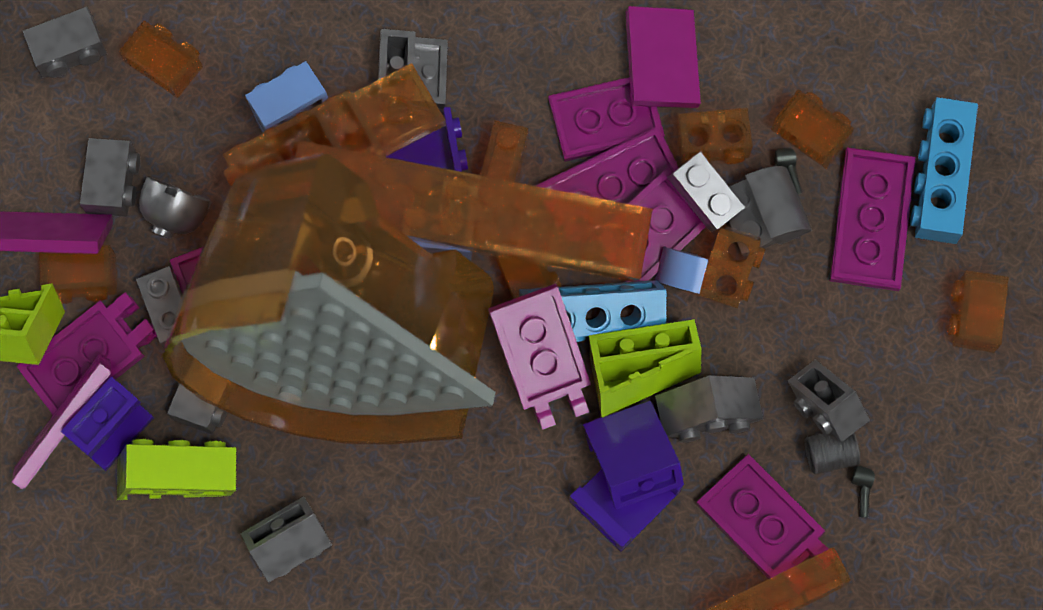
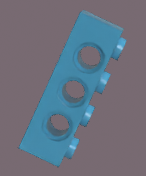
[910,97,978,244]
[519,280,666,342]

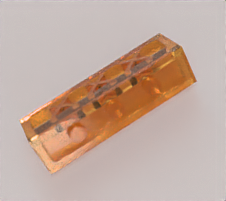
[707,547,851,610]

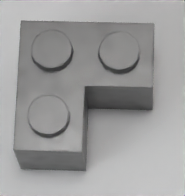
[655,375,763,443]

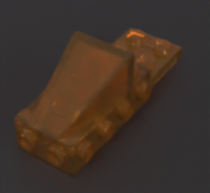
[223,63,446,227]

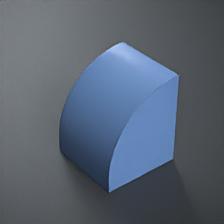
[655,247,709,294]

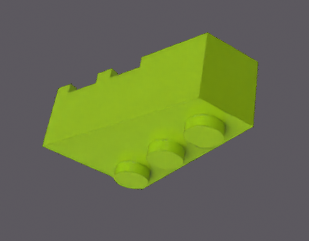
[0,283,65,365]
[589,319,701,418]
[117,439,236,500]

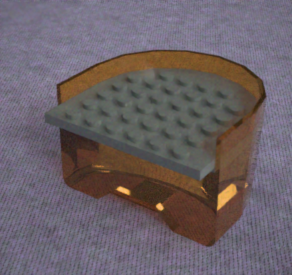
[161,153,495,445]

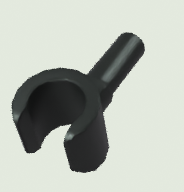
[775,148,803,194]
[851,466,875,518]

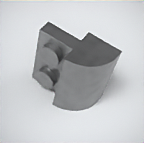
[378,29,448,110]
[729,166,812,256]

